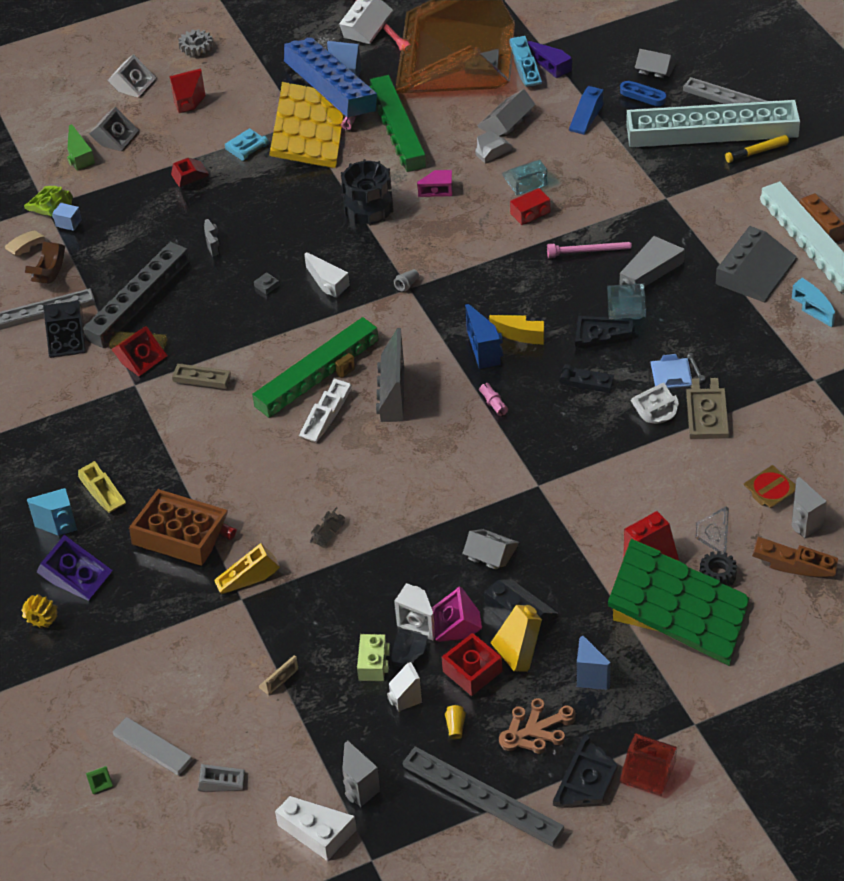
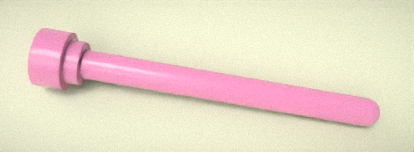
[547,242,632,258]

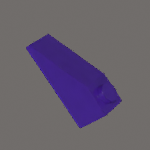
[528,41,572,78]

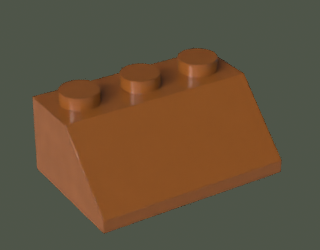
[800,193,844,243]

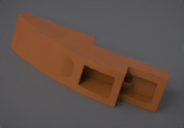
[752,537,838,577]

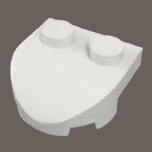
[631,382,678,424]

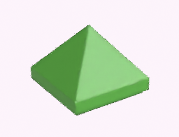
[86,766,113,794]

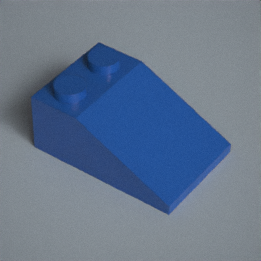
[465,304,503,369]

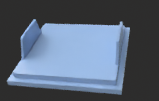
[650,354,692,388]

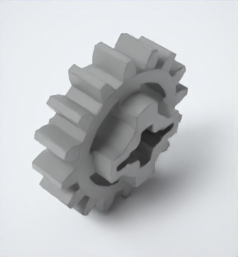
[178,29,213,56]

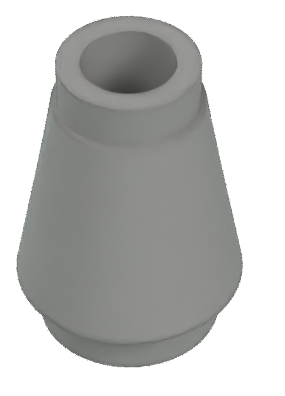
[394,269,419,291]

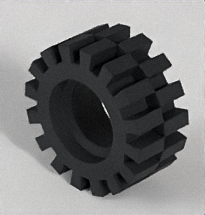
[699,551,737,586]

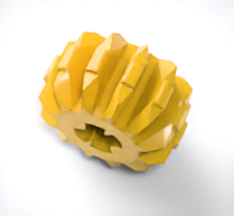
[21,594,58,629]

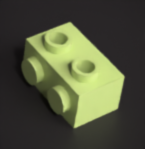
[357,634,390,681]

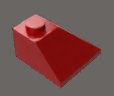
[169,68,206,113]
[112,326,167,376]

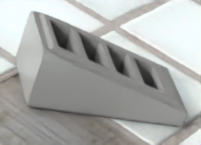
[198,764,245,791]

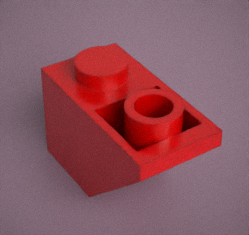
[171,158,209,187]

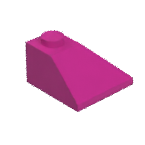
[432,587,482,642]

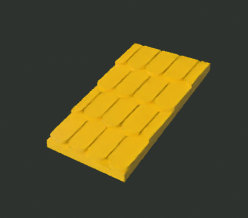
[269,82,343,168]

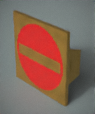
[743,465,796,508]

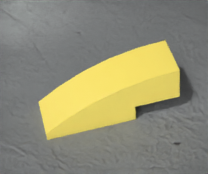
[78,461,126,513]

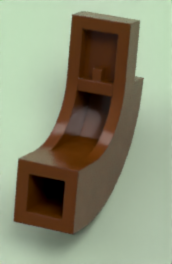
[25,242,66,284]

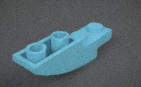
[510,36,542,87]

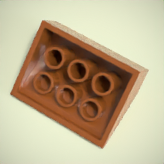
[129,489,228,566]

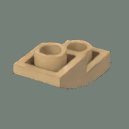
[5,230,45,256]

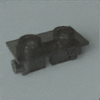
[310,507,345,547]

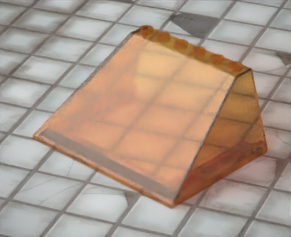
[395,0,515,94]

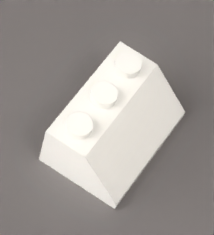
[339,0,393,44]

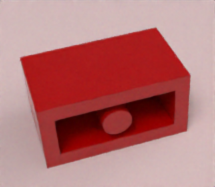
[510,188,551,225]

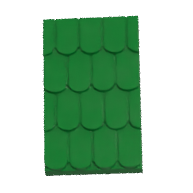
[608,539,750,666]

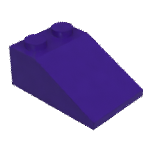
[37,535,113,601]

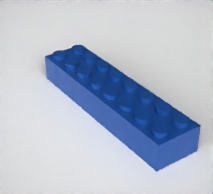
[284,38,377,117]

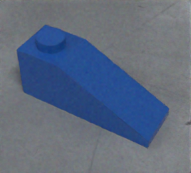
[569,86,603,135]

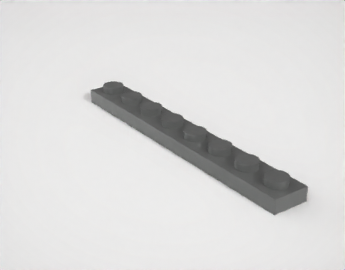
[403,747,564,847]

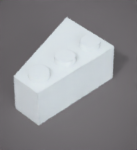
[275,796,357,861]

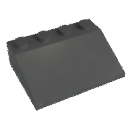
[716,226,797,303]
[376,328,404,422]

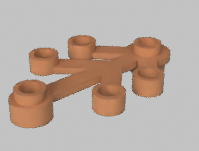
[499,698,575,754]

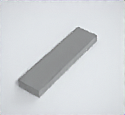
[113,717,192,776]

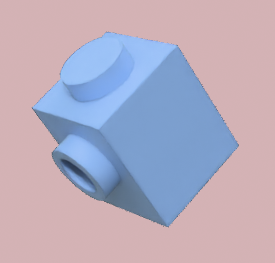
[53,203,82,231]

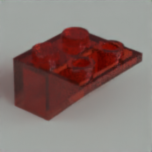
[620,733,677,796]

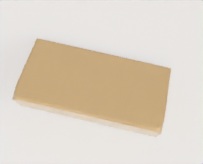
[259,655,298,695]

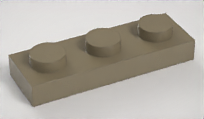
[172,364,231,389]

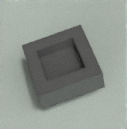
[254,273,279,295]

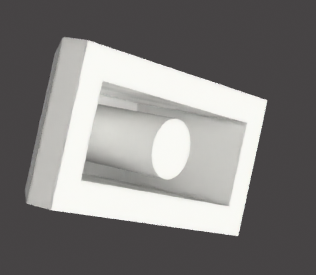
[387,662,422,712]

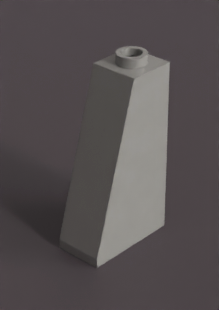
[620,236,685,293]

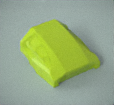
[24,186,73,217]

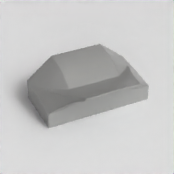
[475,130,512,163]

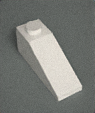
[305,252,349,298]

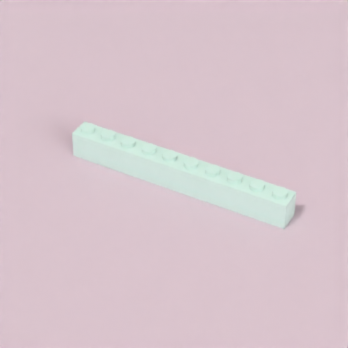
[760,181,844,295]

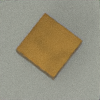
[335,353,355,378]

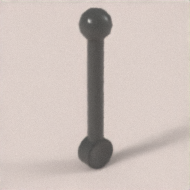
[687,353,705,383]

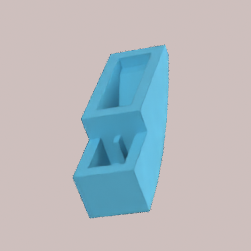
[792,278,835,327]

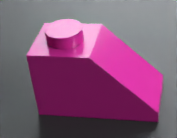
[417,170,453,197]

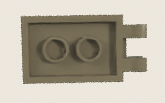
[686,378,729,439]

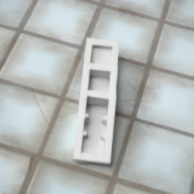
[299,379,352,443]

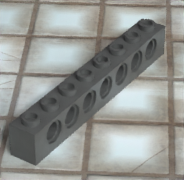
[83,242,189,348]

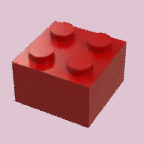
[442,633,502,696]

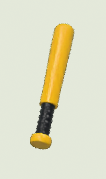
[725,135,789,163]

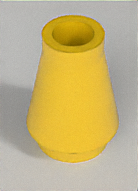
[445,705,466,739]

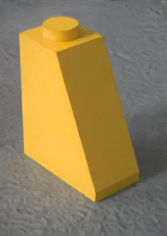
[491,605,542,672]

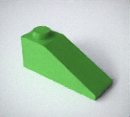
[67,124,95,171]

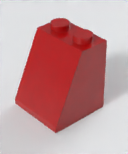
[623,511,679,561]

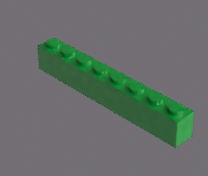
[369,75,426,172]
[252,317,379,418]

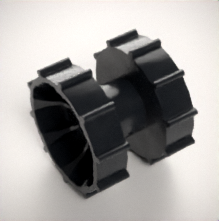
[341,159,394,226]

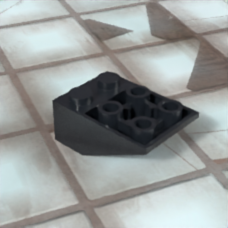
[43,300,85,357]

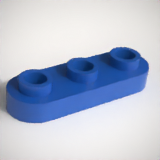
[620,81,666,106]

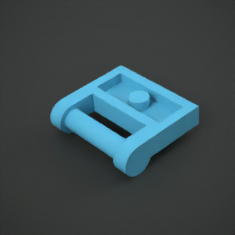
[225,128,269,161]

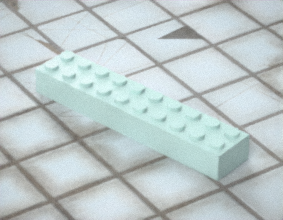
[626,100,800,147]

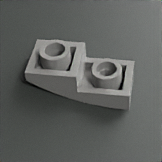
[204,219,219,257]

